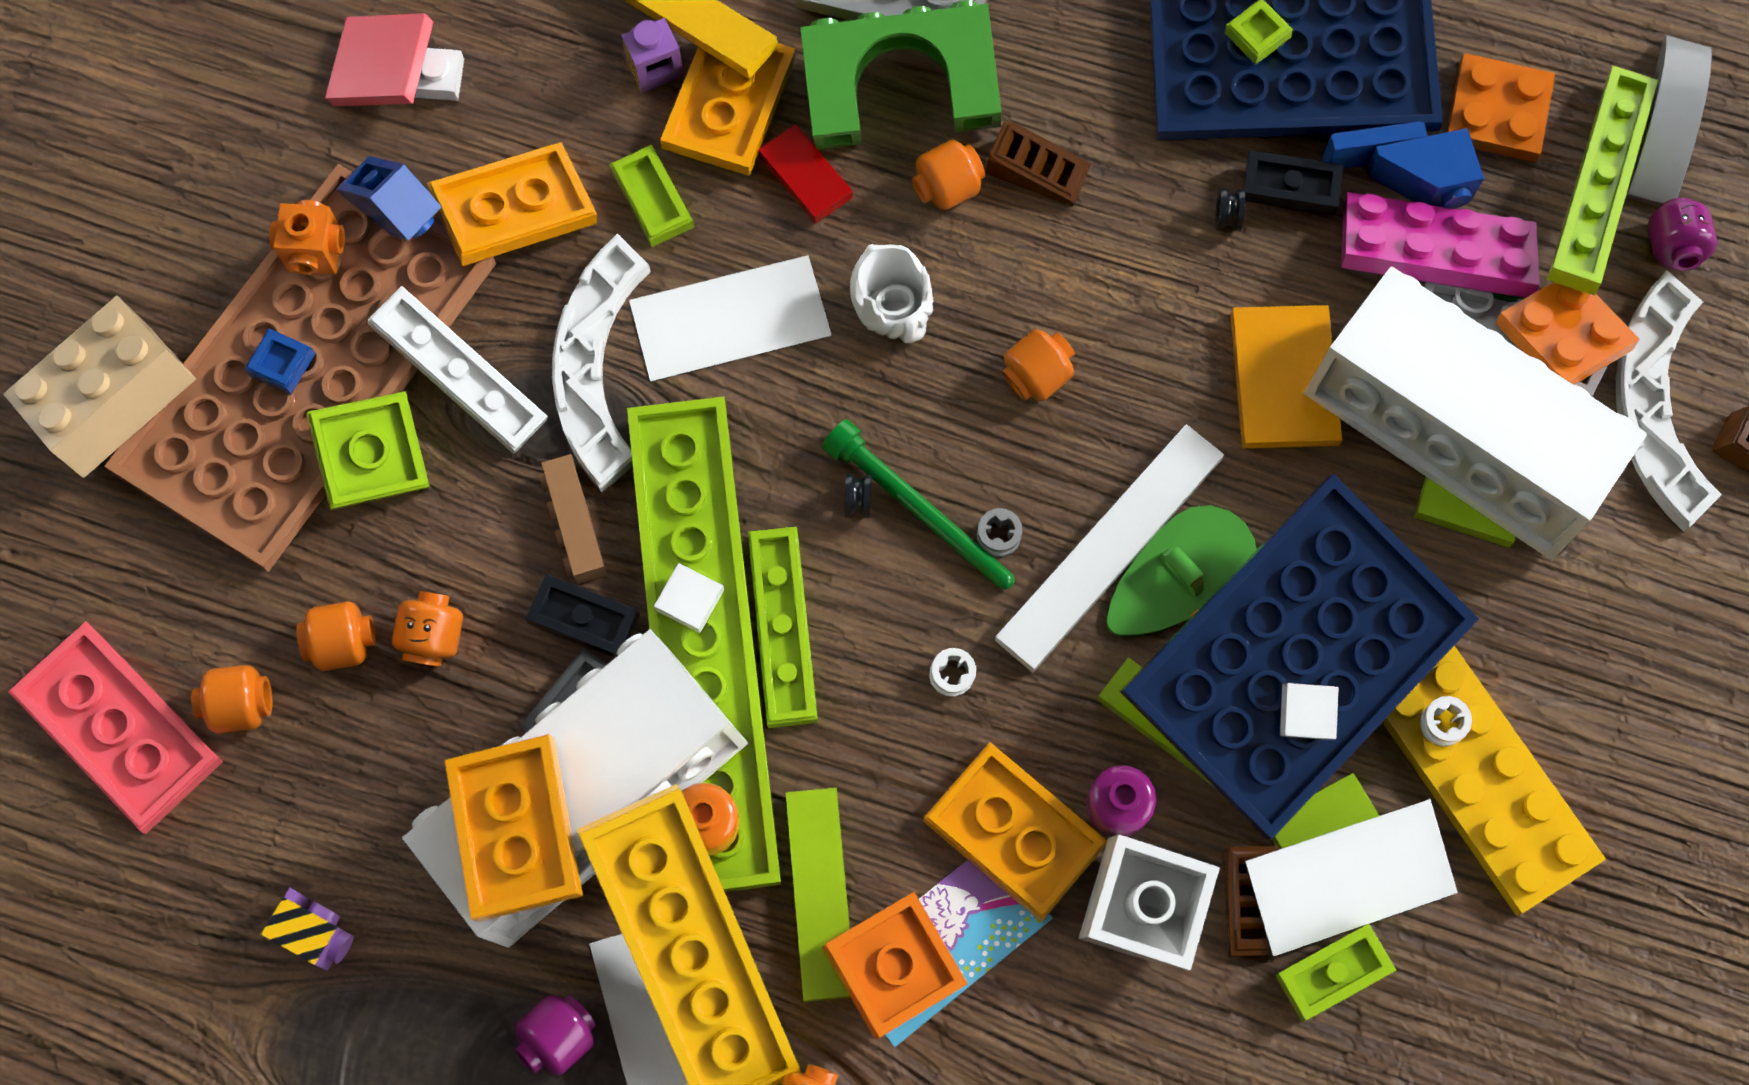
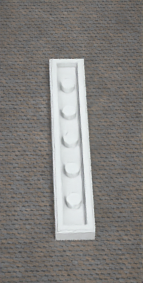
[995,424,1224,673]

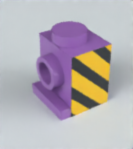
[621,18,684,93]
[261,888,354,971]

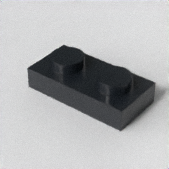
[1243,150,1343,215]
[525,574,640,658]

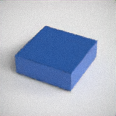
[244,328,315,395]

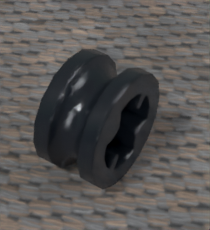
[1215,188,1245,232]
[845,473,871,519]

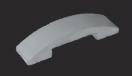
[1625,35,1712,207]

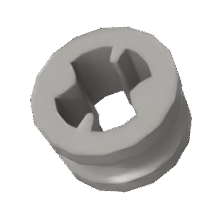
[977,508,1022,557]

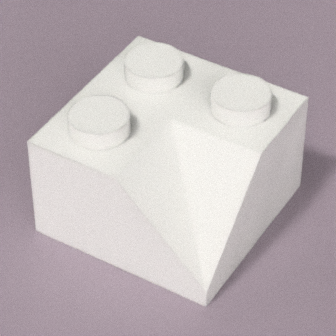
[1078,834,1220,971]

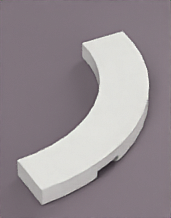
[552,234,651,493]
[1615,270,1722,532]

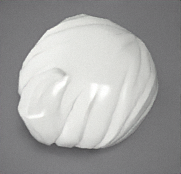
[850,244,934,343]

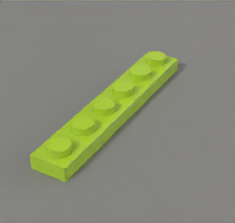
[1547,66,1658,296]

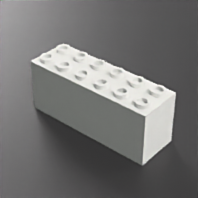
[1303,266,1648,561]
[402,629,748,948]

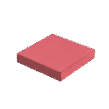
[325,13,433,106]

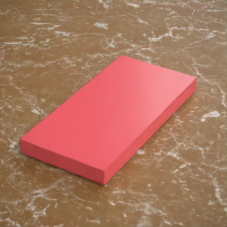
[8,621,223,834]

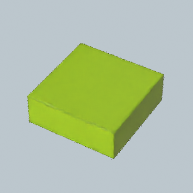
[1225,0,1293,65]

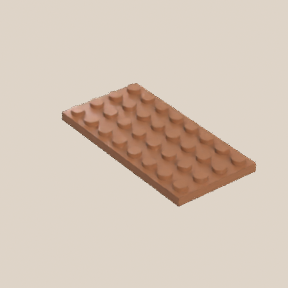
[104,164,496,572]

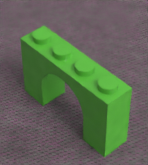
[800,0,1002,150]

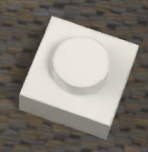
[415,48,464,101]

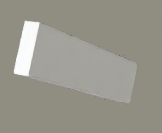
[368,286,548,454]

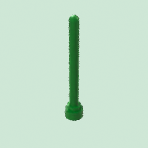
[822,419,1015,590]

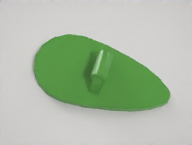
[1106,505,1256,637]

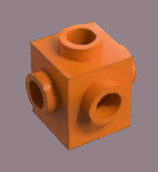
[269,200,345,275]

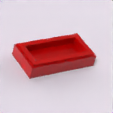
[758,124,853,224]

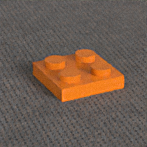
[1445,53,1556,163]
[1495,282,1640,385]
[822,892,968,1040]

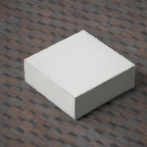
[654,563,724,633]
[1280,683,1338,740]

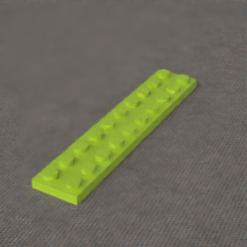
[627,396,781,892]

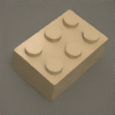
[3,295,196,478]

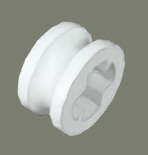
[929,648,976,697]
[1420,696,1472,747]

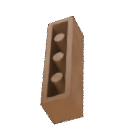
[539,454,607,584]

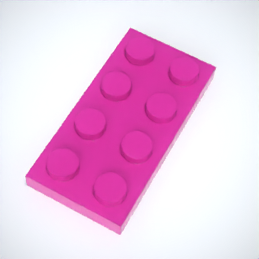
[1341,192,1540,298]

